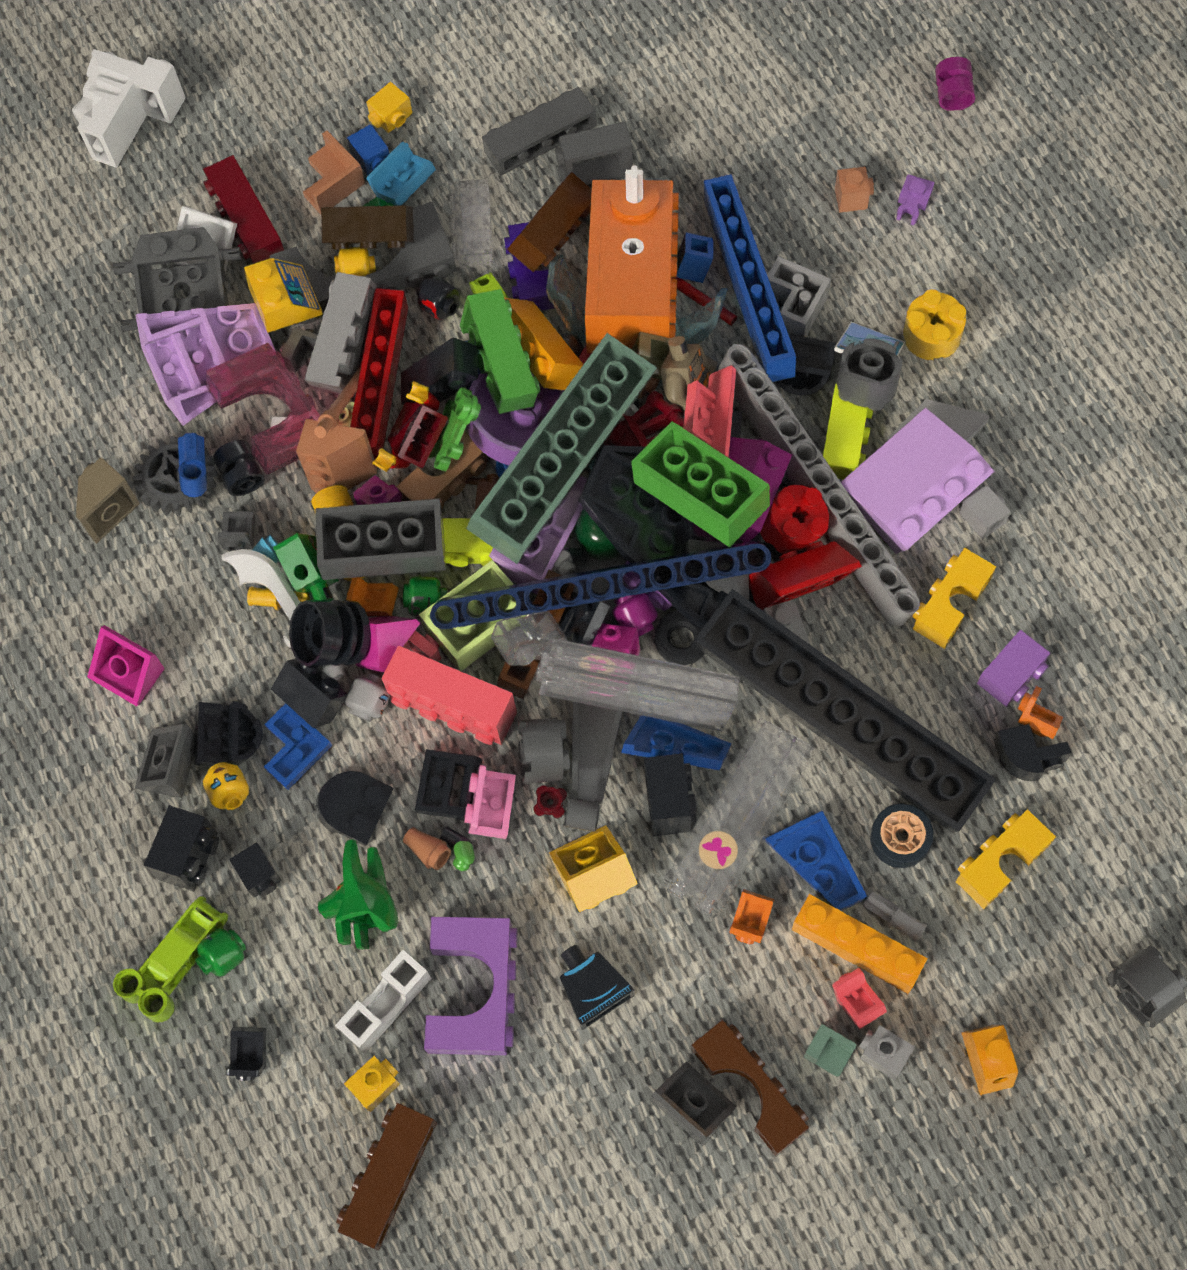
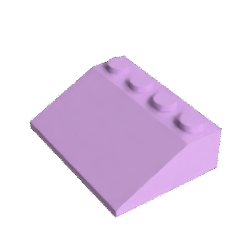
[841,408,995,554]

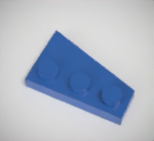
[621,709,732,771]
[765,811,867,911]

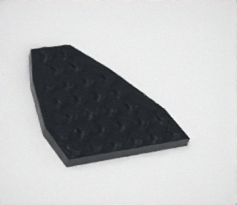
[578,445,794,629]

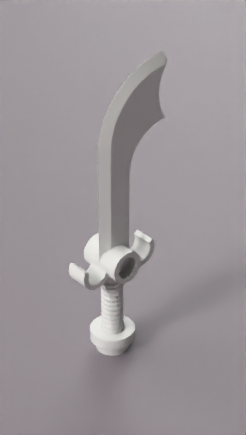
[221,549,344,680]

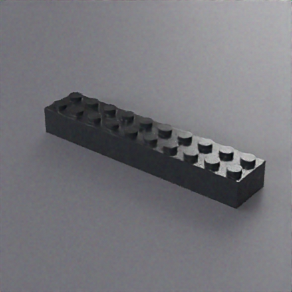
[693,589,996,833]

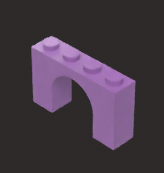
[424,917,518,1055]

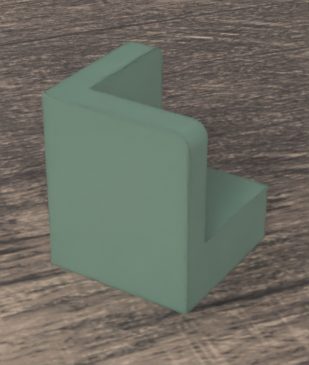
[803,1024,857,1077]

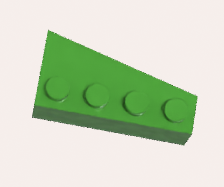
[459,289,540,414]

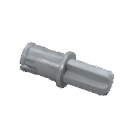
[863,891,927,942]

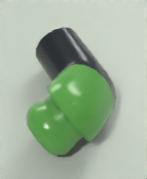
[439,826,475,871]

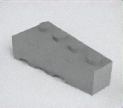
[304,272,377,395]

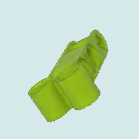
[113,896,229,1022]

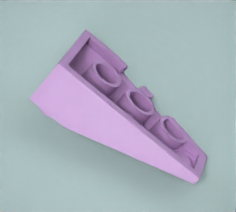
[489,475,587,594]

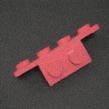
[683,365,736,458]

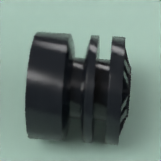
[289,600,370,666]

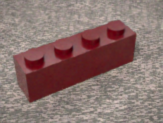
[203,155,284,264]

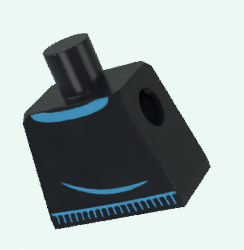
[560,945,635,1030]

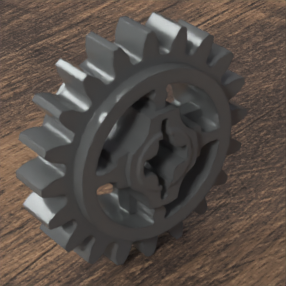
[133,436,218,516]

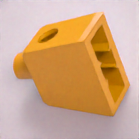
[962,1025,1018,1095]

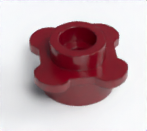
[533,786,567,819]

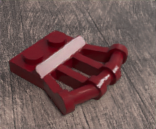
[604,391,684,447]

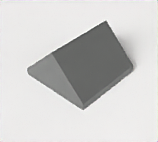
[135,724,195,798]
[652,1062,737,1147]

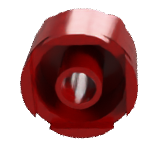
[760,485,829,554]

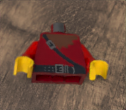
[372,381,448,472]

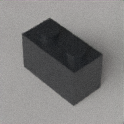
[271,658,348,728]

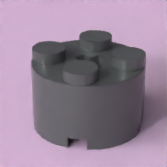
[837,338,902,411]
[518,717,570,784]
[1108,945,1187,1028]

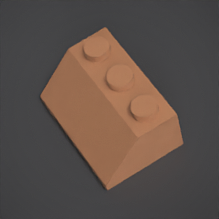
[296,419,378,493]

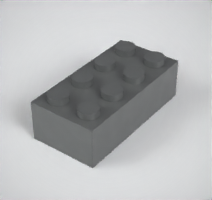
[315,499,446,580]

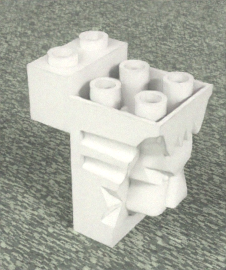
[72,49,185,168]

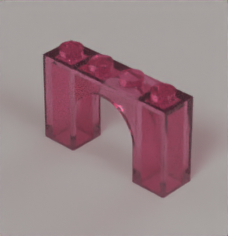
[206,343,320,475]

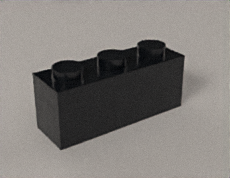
[401,337,478,405]

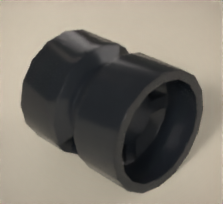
[213,440,265,496]

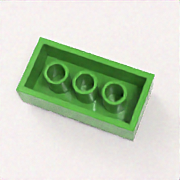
[631,421,770,547]

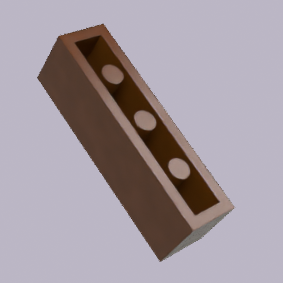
[507,171,592,273]
[336,1103,437,1251]

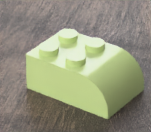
[419,560,529,671]

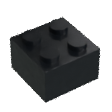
[644,753,697,837]
[144,805,219,892]

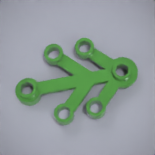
[428,387,481,472]

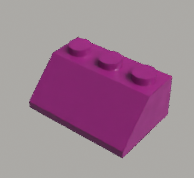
[729,437,792,542]

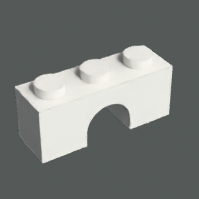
[335,950,432,1053]

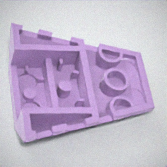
[136,303,278,426]

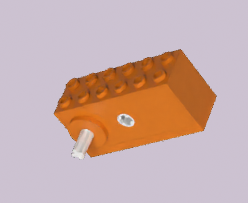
[585,165,679,353]

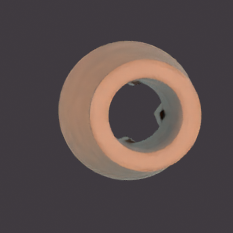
[403,827,451,870]

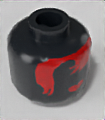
[417,276,460,320]

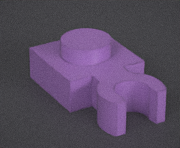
[896,174,935,225]

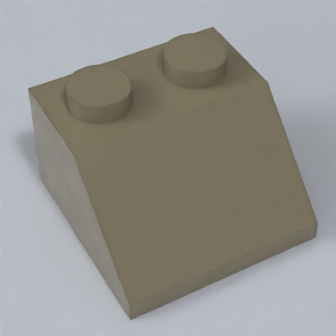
[76,457,140,544]

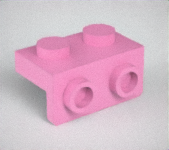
[464,765,516,839]

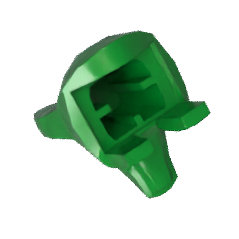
[317,839,399,950]

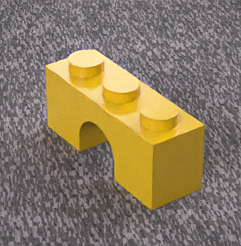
[912,548,997,649]
[956,809,1056,909]

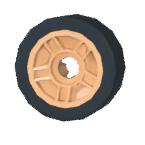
[870,803,934,868]

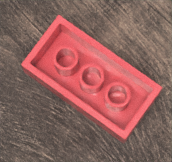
[382,646,517,745]

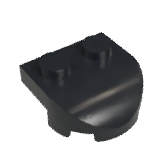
[776,334,837,396]
[194,701,263,767]
[316,771,394,846]

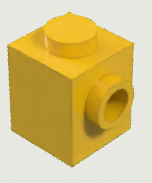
[366,81,413,133]
[344,1056,400,1112]

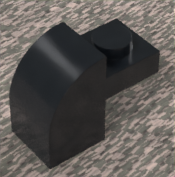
[994,724,1071,781]

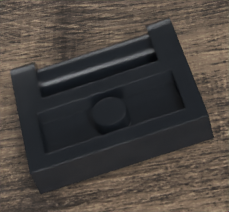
[547,592,610,661]
[415,749,483,821]

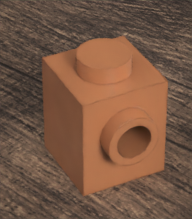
[835,167,874,213]

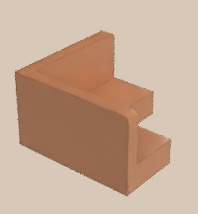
[303,130,365,214]

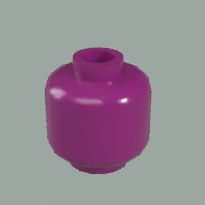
[612,593,658,637]

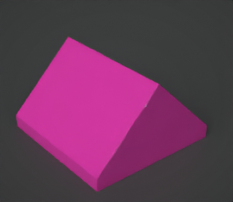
[355,616,420,672]
[87,625,165,706]

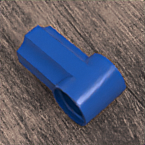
[178,433,207,497]

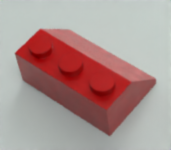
[749,541,862,610]

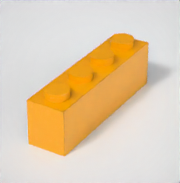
[504,297,584,390]
[792,894,928,994]

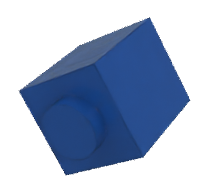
[347,124,389,176]
[676,232,713,283]

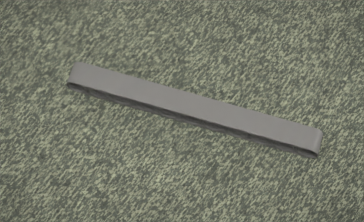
[719,344,920,626]

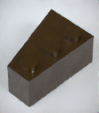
[321,205,414,250]

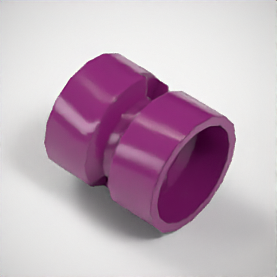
[935,57,975,111]

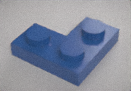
[264,704,332,790]

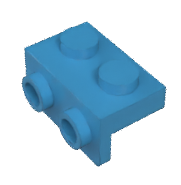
[367,142,436,206]

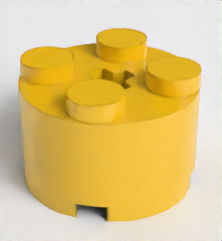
[903,289,966,360]

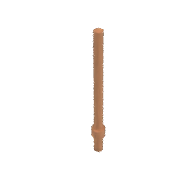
[314,365,361,438]

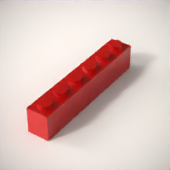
[350,288,409,459]

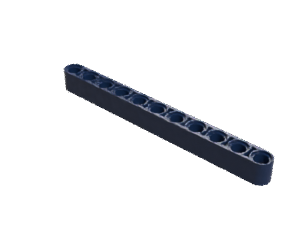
[430,541,771,629]

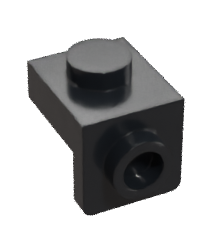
[226,1027,266,1081]

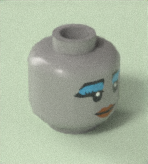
[345,674,390,722]

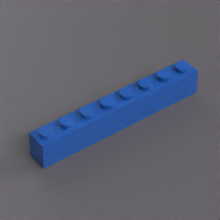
[704,174,796,382]

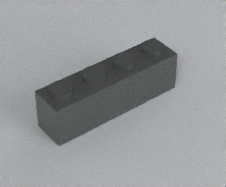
[482,87,597,176]

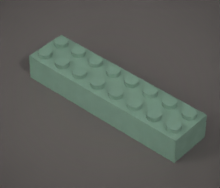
[466,333,657,564]

